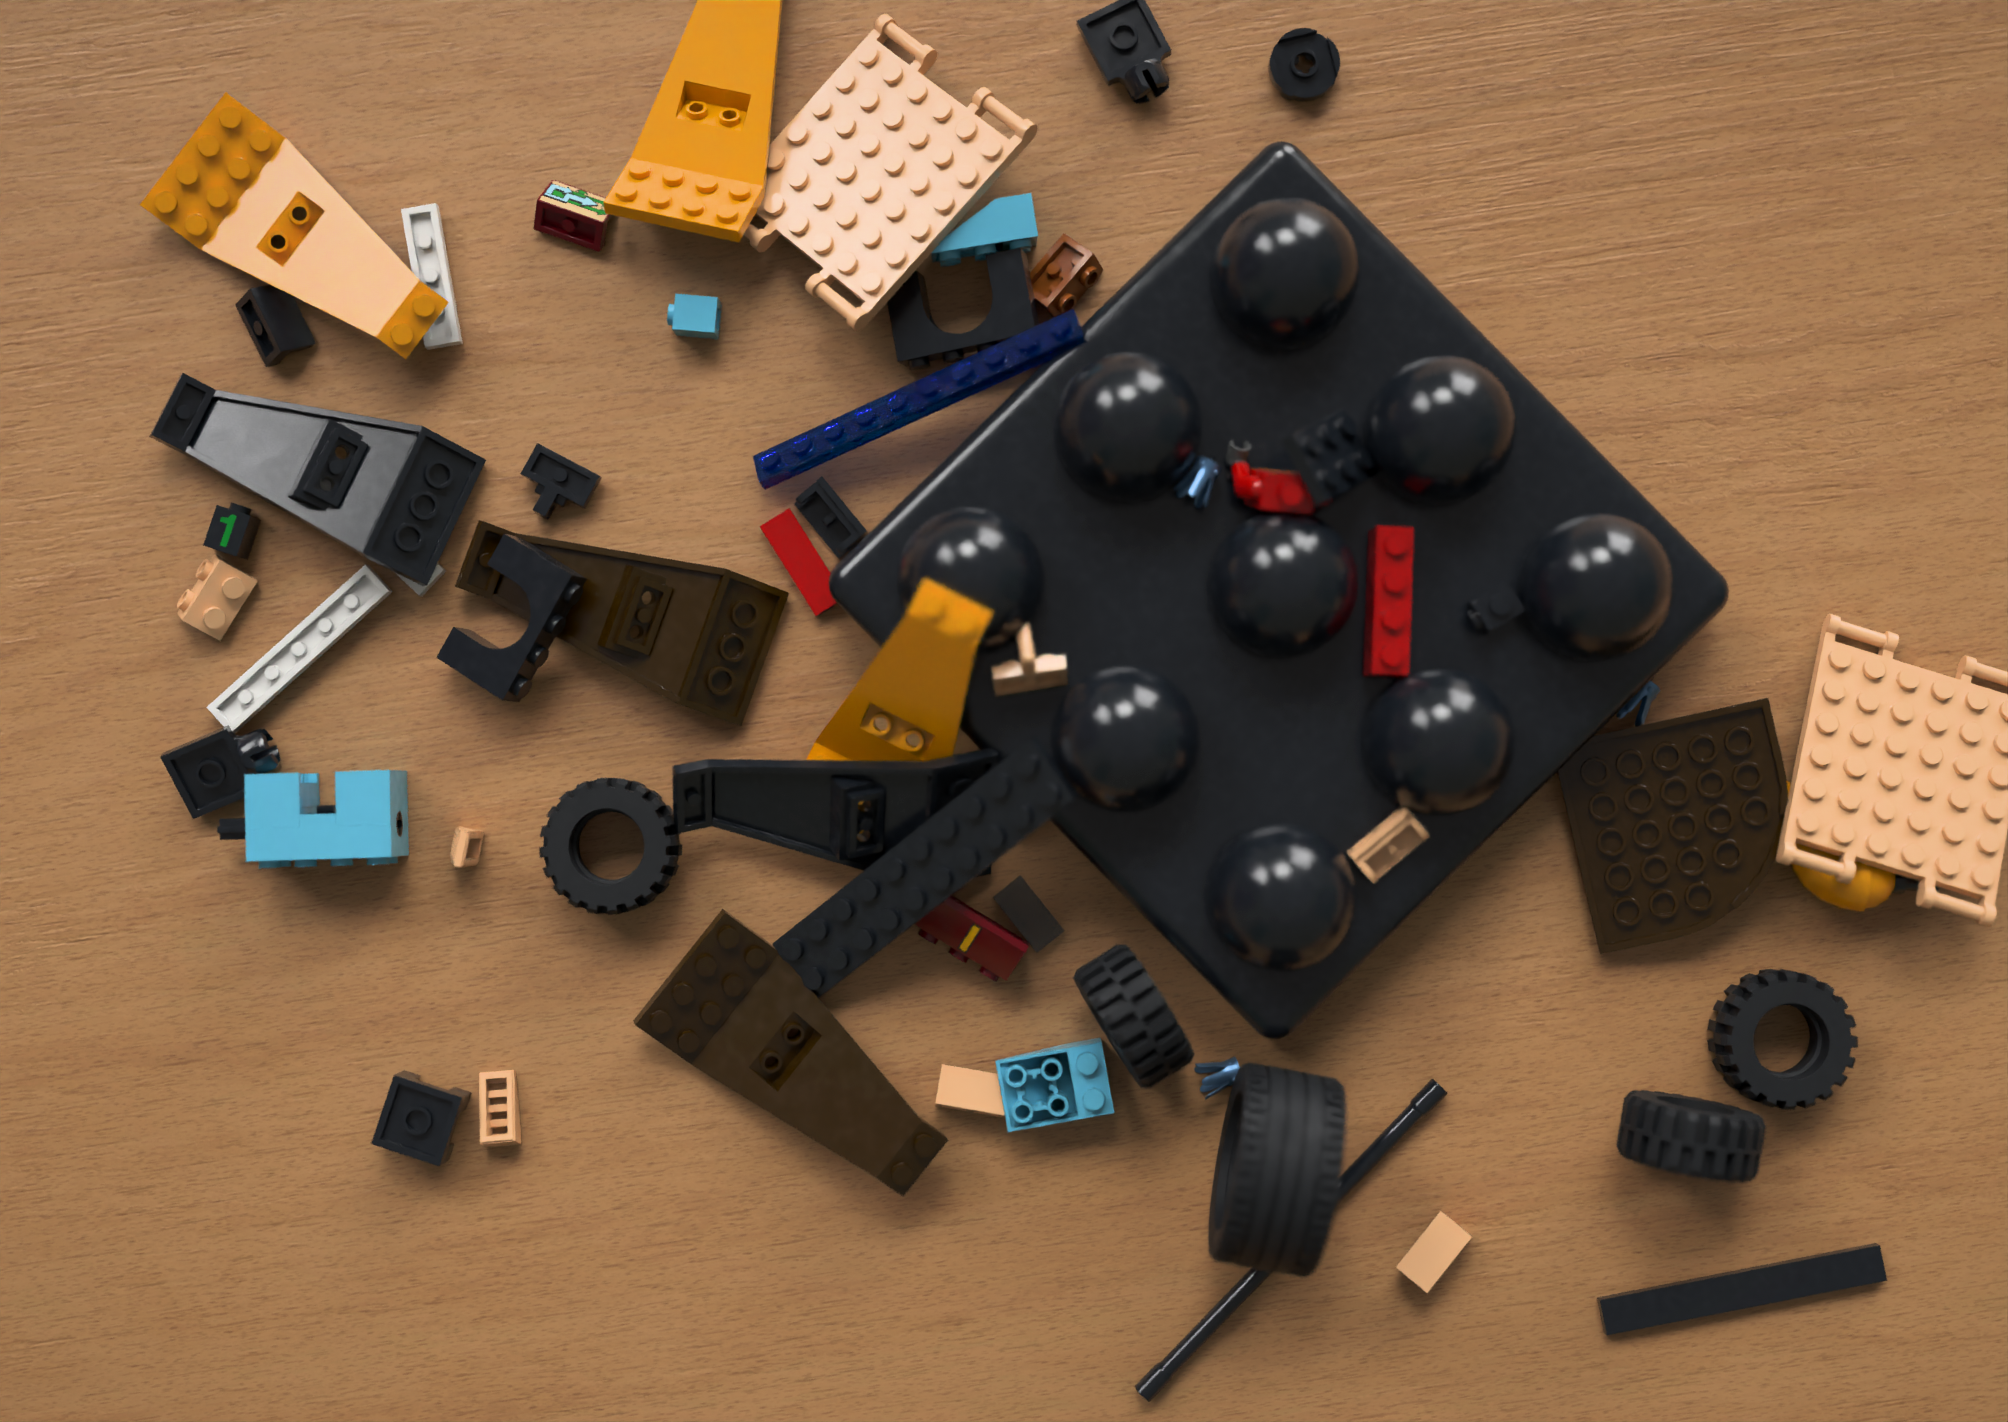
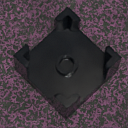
[371,1070,472,1166]

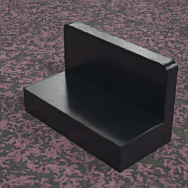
[235,285,315,367]

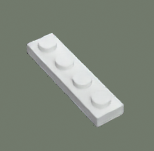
[401,203,463,350]

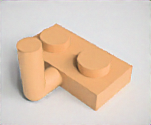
[991,623,1068,696]

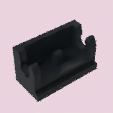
[794,476,868,559]

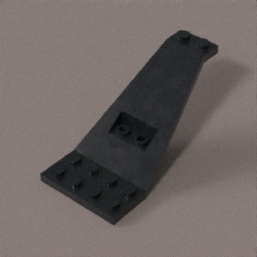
[149,373,486,586]
[672,748,999,877]

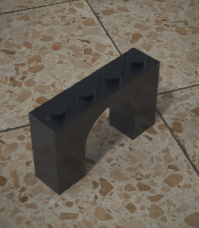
[887,248,1041,370]
[436,533,587,702]

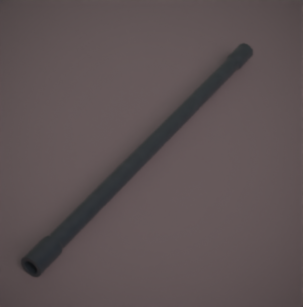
[1134,1079,1448,1402]

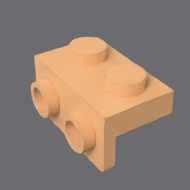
[177,554,258,641]

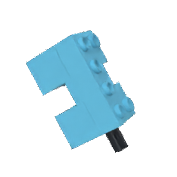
[217,770,409,868]

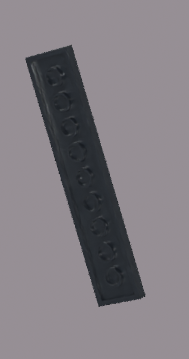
[772,736,1080,998]

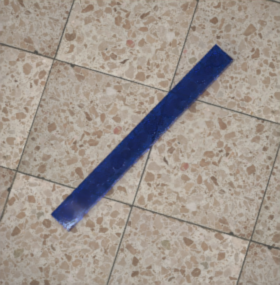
[753,309,1087,490]

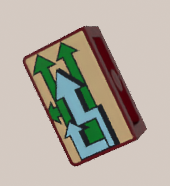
[533,180,612,252]

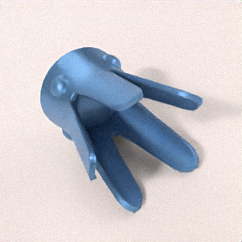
[1173,453,1222,508]
[1616,677,1660,726]
[1194,1056,1240,1100]

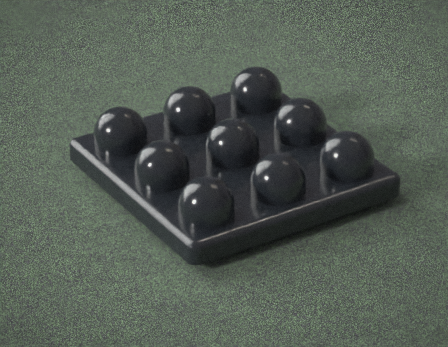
[828,142,1729,1040]

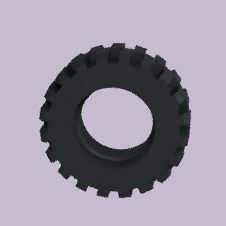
[539,778,682,915]
[1073,945,1194,1088]
[1707,969,1858,1110]
[1617,1090,1766,1183]

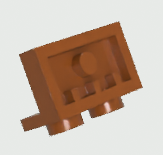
[1030,233,1103,322]

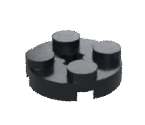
[1268,28,1340,102]

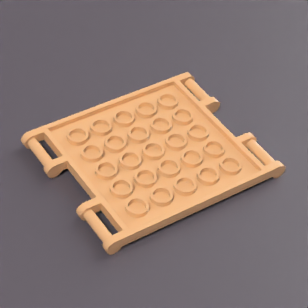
[744,14,1038,331]
[1776,613,2008,927]

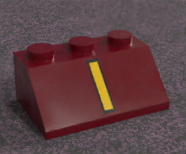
[915,895,1029,982]

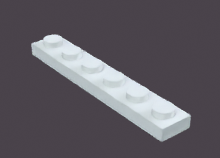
[206,564,392,734]

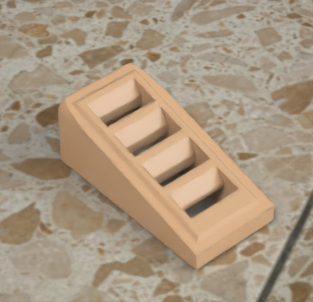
[450,827,484,867]
[479,1070,521,1147]

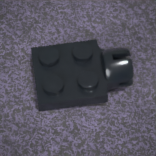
[1077,0,1171,104]
[160,725,281,819]

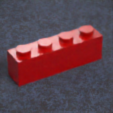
[1363,526,1414,678]

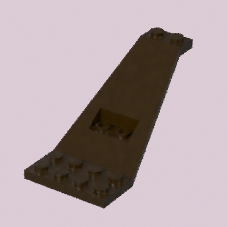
[455,520,789,726]
[633,909,948,1197]

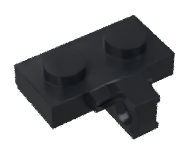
[520,444,602,520]

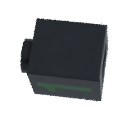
[203,502,261,560]

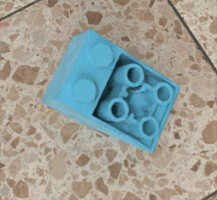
[931,193,1038,267]
[995,1038,1114,1132]

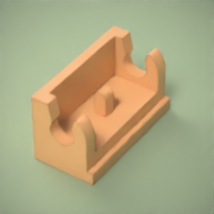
[1346,807,1430,883]
[935,1064,1005,1118]
[1396,1211,1472,1293]

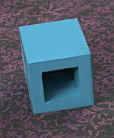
[667,293,722,339]

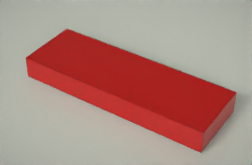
[760,508,838,617]

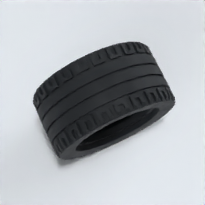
[1208,1063,1346,1277]

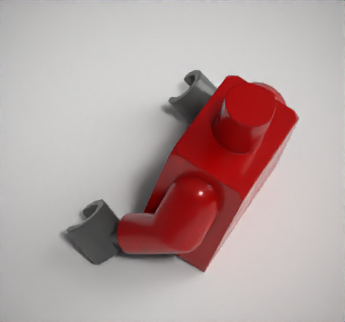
[1225,440,1332,514]

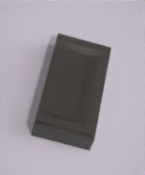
[993,875,1065,953]

